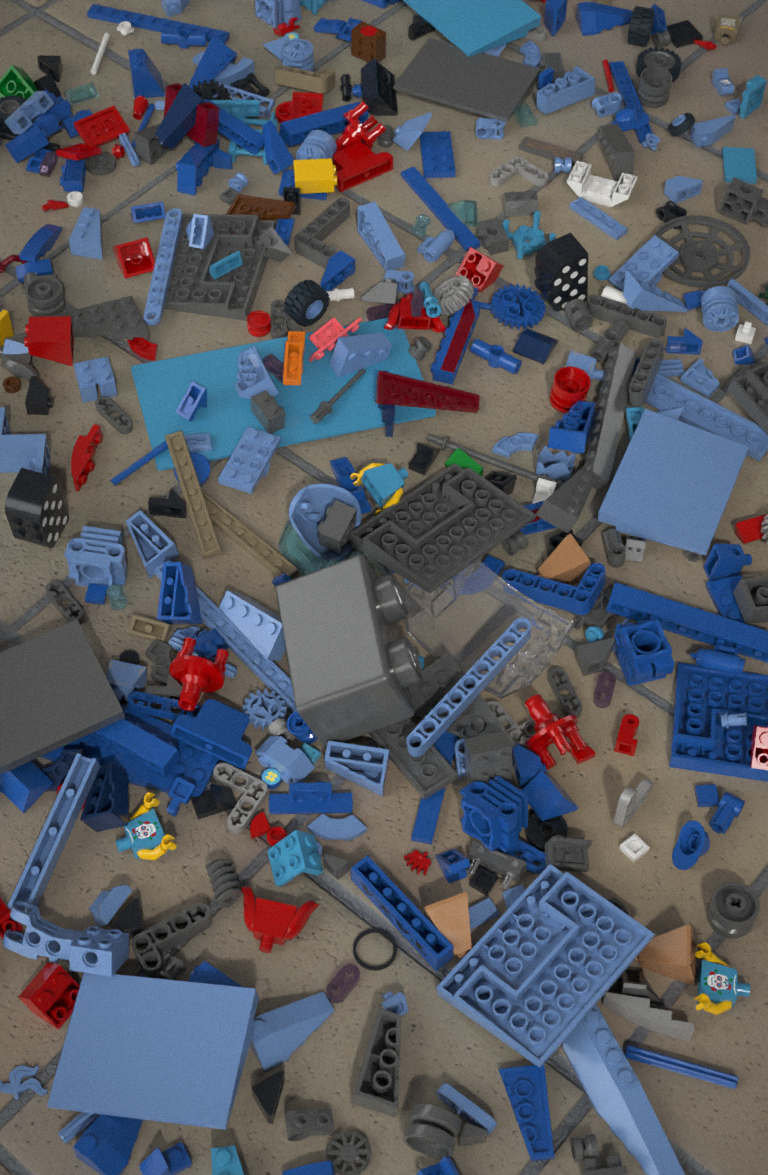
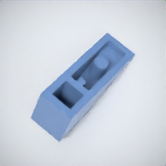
[690,115,735,148]

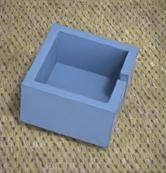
[73,357,117,403]

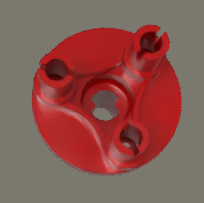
[335,101,386,152]
[169,637,229,711]
[525,694,587,770]

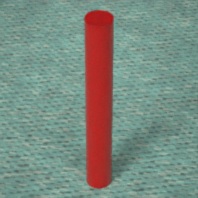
[602,59,615,92]

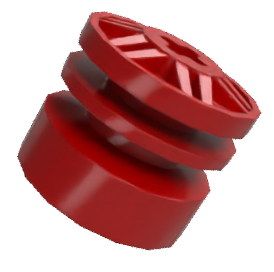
[549,366,591,414]

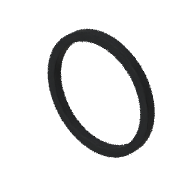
[353,928,397,971]

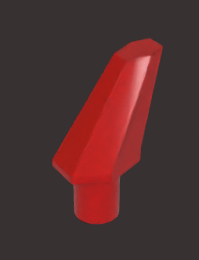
[694,40,717,51]
[41,199,69,212]

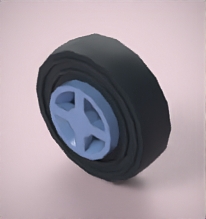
[668,113,695,136]

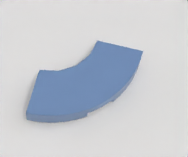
[520,40,541,68]
[492,433,539,458]
[307,814,367,841]

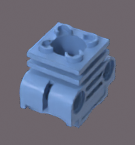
[255,0,302,28]
[64,526,128,590]

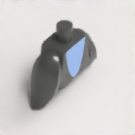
[0,333,39,381]

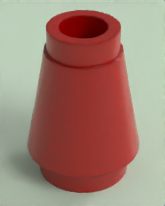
[133,96,149,120]

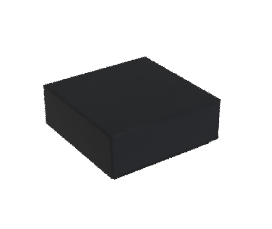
[469,866,499,896]

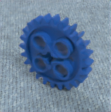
[490,284,546,330]

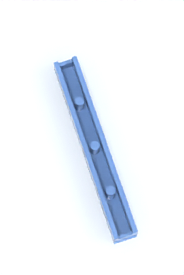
[8,753,100,910]

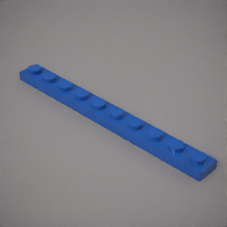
[87,4,230,44]

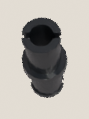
[340,74,352,102]

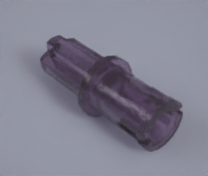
[410,290,424,317]

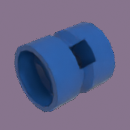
[287,711,318,744]

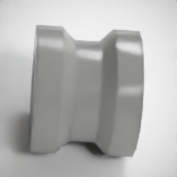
[268,719,293,741]

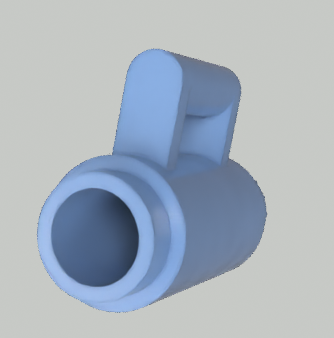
[417,230,455,263]

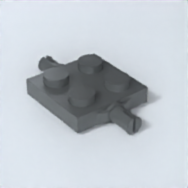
[569,583,615,630]

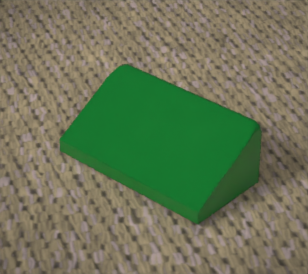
[444,448,483,477]

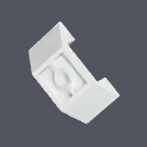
[567,161,638,207]

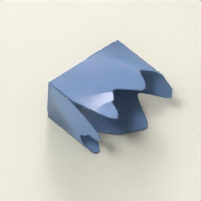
[536,446,576,481]

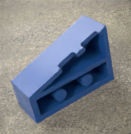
[157,562,202,624]

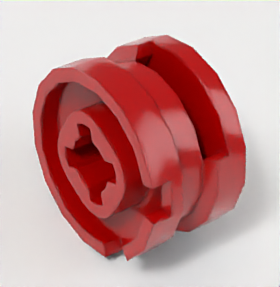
[247,310,271,337]

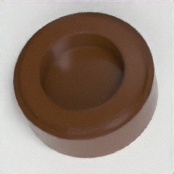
[3,376,21,393]

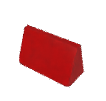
[735,514,767,544]

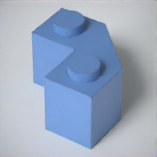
[254,736,315,784]

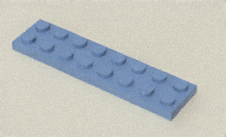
[646,373,768,461]

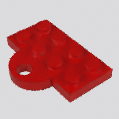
[275,92,323,123]

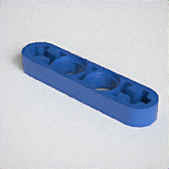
[127,691,202,721]

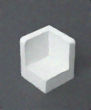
[532,478,557,504]

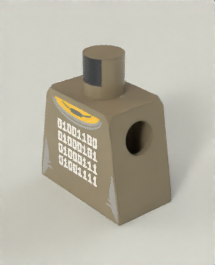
[713,14,743,45]

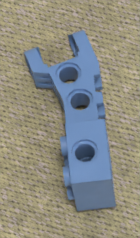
[2,901,129,977]

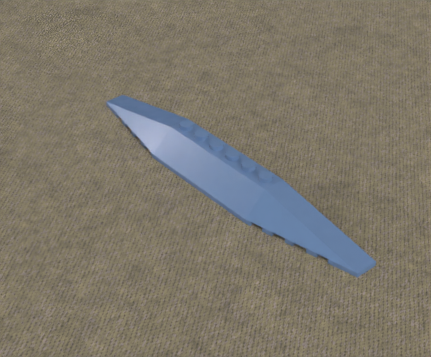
[502,884,685,1175]

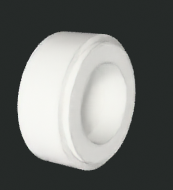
[67,191,84,207]

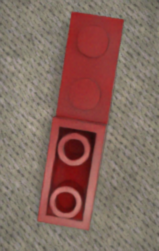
[71,424,103,492]

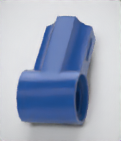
[709,791,745,834]

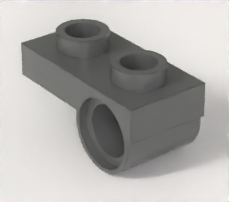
[284,1109,335,1141]

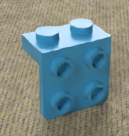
[268,830,323,887]

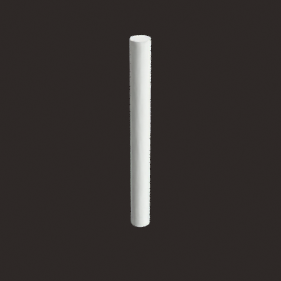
[91,33,110,75]

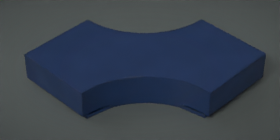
[41,749,85,791]

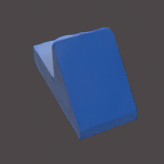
[665,328,703,355]
[175,381,207,422]
[435,848,470,883]
[139,1142,192,1175]

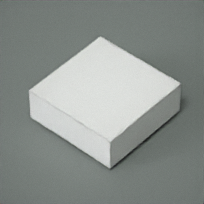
[619,833,650,863]

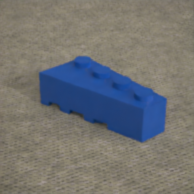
[189,36,237,99]
[548,400,596,454]

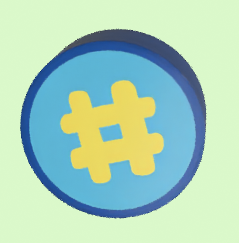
[261,768,282,789]

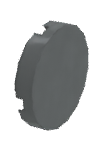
[85,151,117,176]

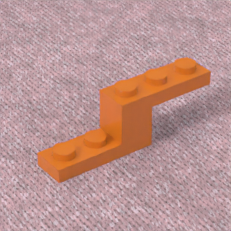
[283,331,305,385]

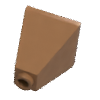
[537,533,591,585]
[424,892,472,960]
[635,925,696,985]

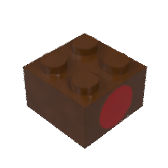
[351,21,386,63]

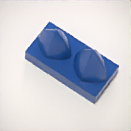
[651,4,667,34]

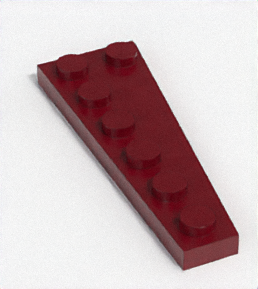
[375,370,480,413]

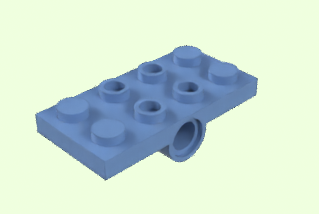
[608,235,679,292]
[218,427,281,494]

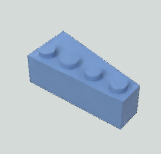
[537,66,595,115]
[219,590,286,662]

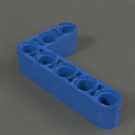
[204,99,264,154]
[502,563,606,615]

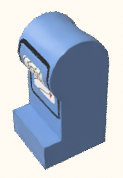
[711,68,734,96]

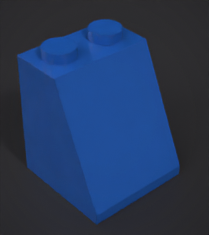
[128,49,165,99]

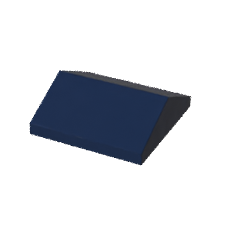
[513,329,558,364]

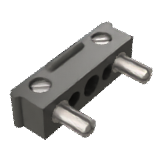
[467,841,527,889]

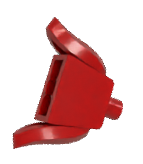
[384,294,446,333]
[241,886,319,953]

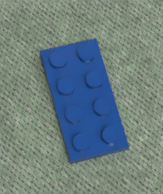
[419,131,456,178]

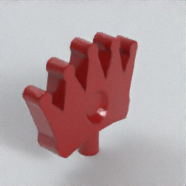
[404,850,431,876]

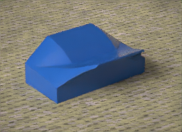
[335,18,364,42]

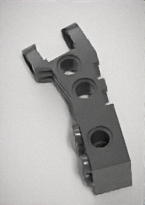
[718,177,768,228]

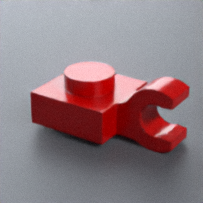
[273,17,300,36]

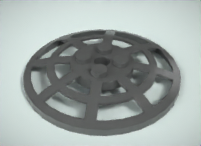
[654,215,750,287]

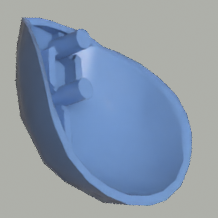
[289,484,362,563]

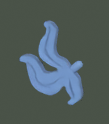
[0,1066,48,1099]

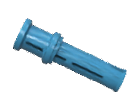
[419,282,441,318]

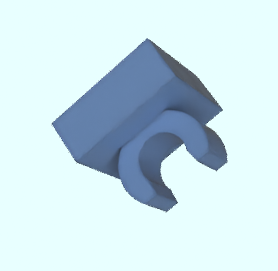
[382,991,409,1016]

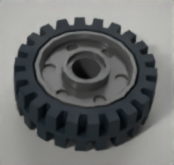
[636,47,681,82]

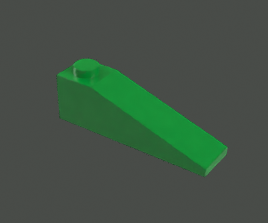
[0,65,38,117]

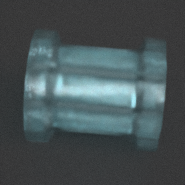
[412,214,430,236]
[106,584,128,610]

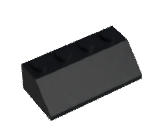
[361,58,398,116]

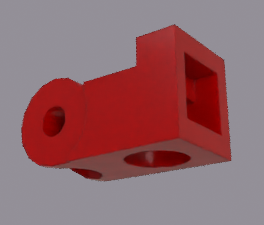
[614,714,639,756]

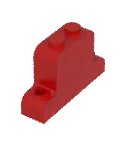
[333,143,393,193]

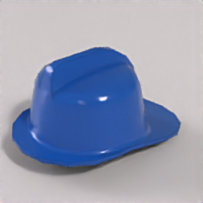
[612,107,649,132]
[672,821,710,870]

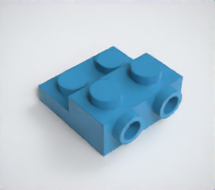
[739,75,767,119]

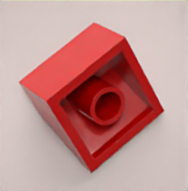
[113,237,155,279]

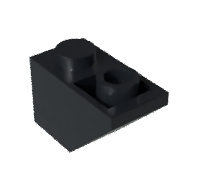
[283,187,302,215]

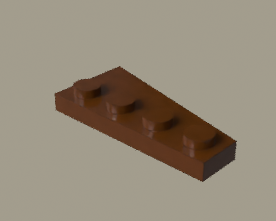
[225,194,296,220]

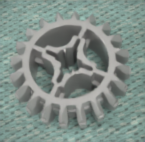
[432,275,475,316]

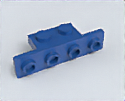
[269,781,353,814]

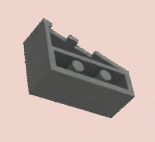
[134,124,182,165]

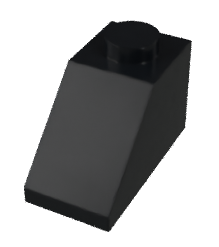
[25,376,54,415]

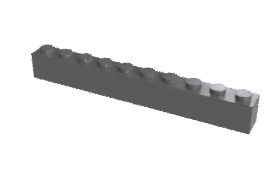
[582,342,637,491]

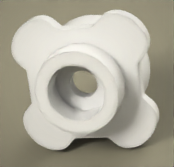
[117,21,134,35]

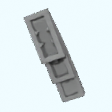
[602,992,694,1041]

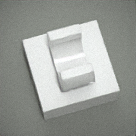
[735,321,756,344]

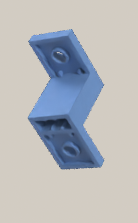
[0,407,51,475]

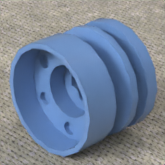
[282,39,314,72]
[296,130,337,160]
[701,286,739,332]

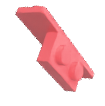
[309,317,362,362]

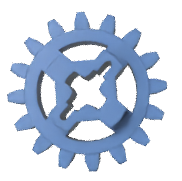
[243,689,287,731]

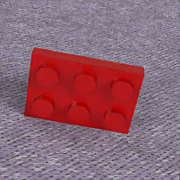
[73,105,130,147]

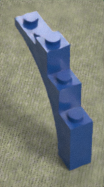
[5,89,72,163]

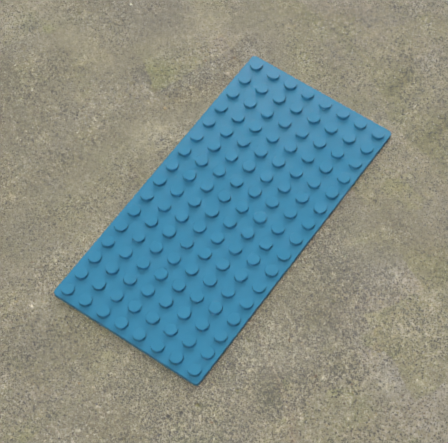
[131,318,436,471]

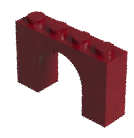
[164,83,220,147]

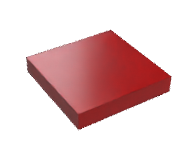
[56,143,102,160]

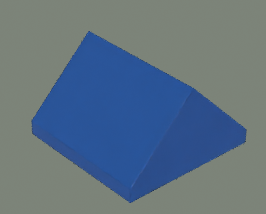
[544,0,568,37]
[0,761,53,813]
[522,771,578,821]

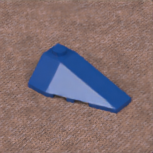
[576,2,632,36]
[73,1114,143,1175]

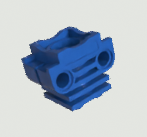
[615,616,675,686]
[460,775,528,853]

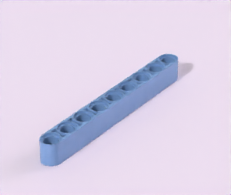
[406,618,531,757]

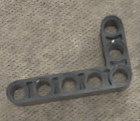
[295,198,350,269]

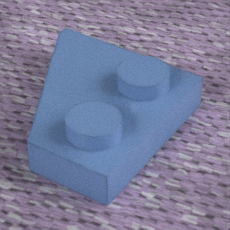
[680,358,720,398]

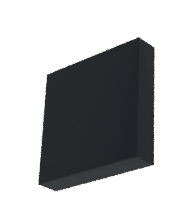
[667,20,703,48]

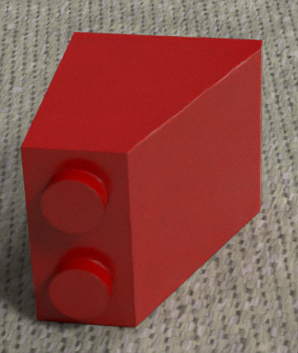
[24,316,74,366]

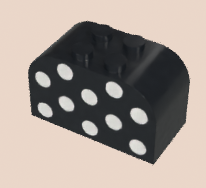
[534,232,589,312]
[5,468,69,548]

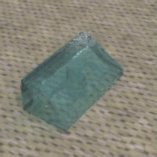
[64,82,99,105]
[514,103,538,128]

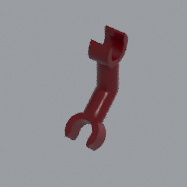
[0,254,29,274]

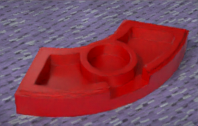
[127,337,158,361]

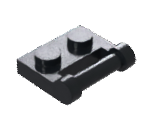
[231,73,270,100]

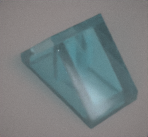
[448,200,477,227]

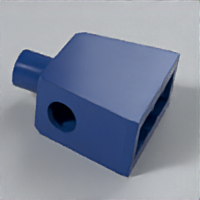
[703,543,752,581]

